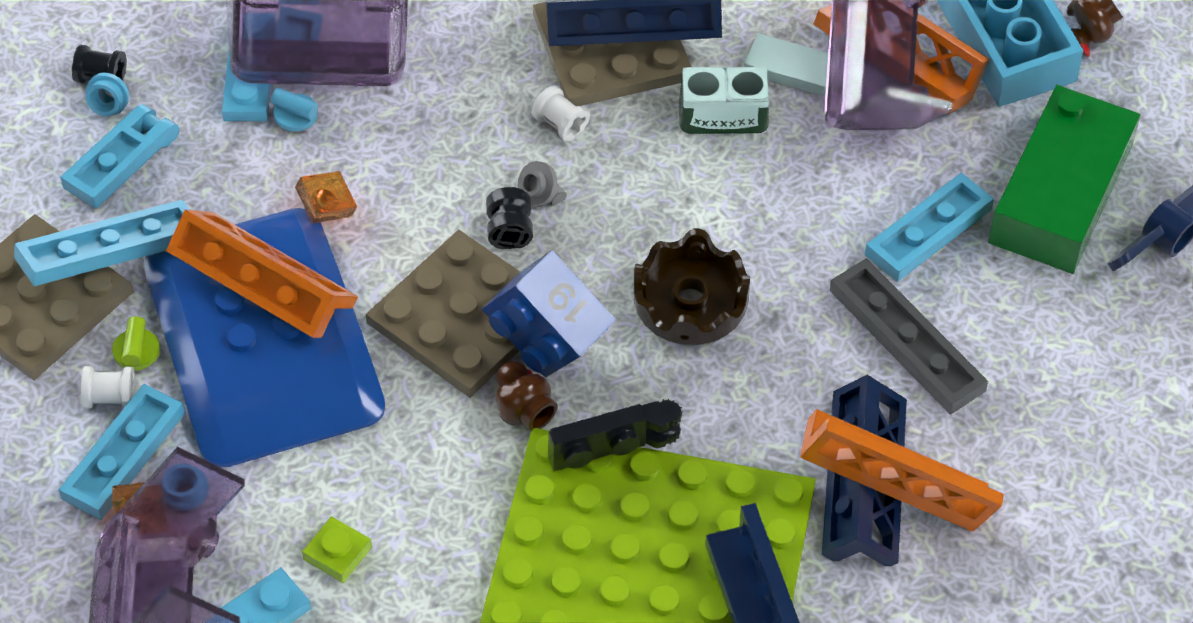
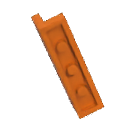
[813,0,989,114]
[166,209,358,338]
[800,409,1004,531]

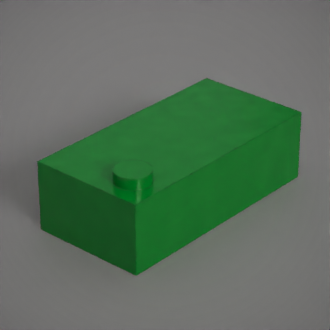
[988,84,1141,274]

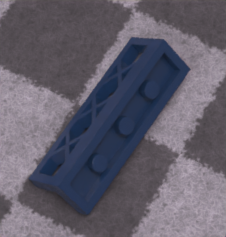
[545,0,722,46]
[822,374,907,566]
[705,503,800,623]

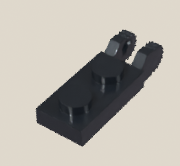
[548,399,683,472]

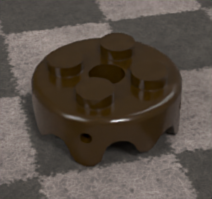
[634,228,750,345]

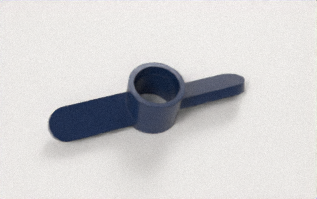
[1107,185,1193,271]

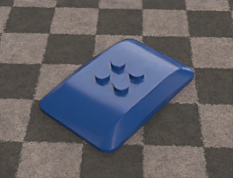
[143,208,386,468]

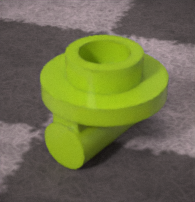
[112,316,160,371]

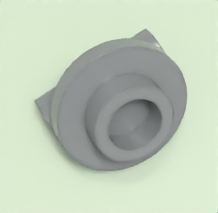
[518,161,567,206]

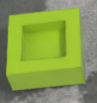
[302,516,372,583]

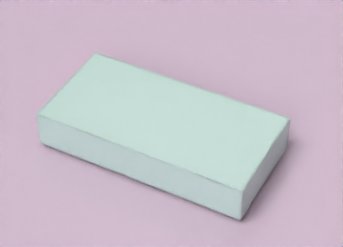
[744,33,840,97]

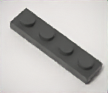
[830,258,988,415]

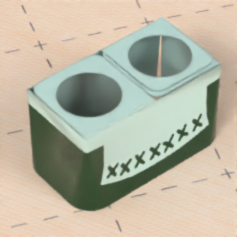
[679,67,769,134]

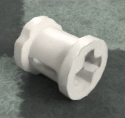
[531,85,590,142]
[81,366,135,408]

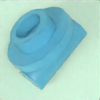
[271,87,318,132]

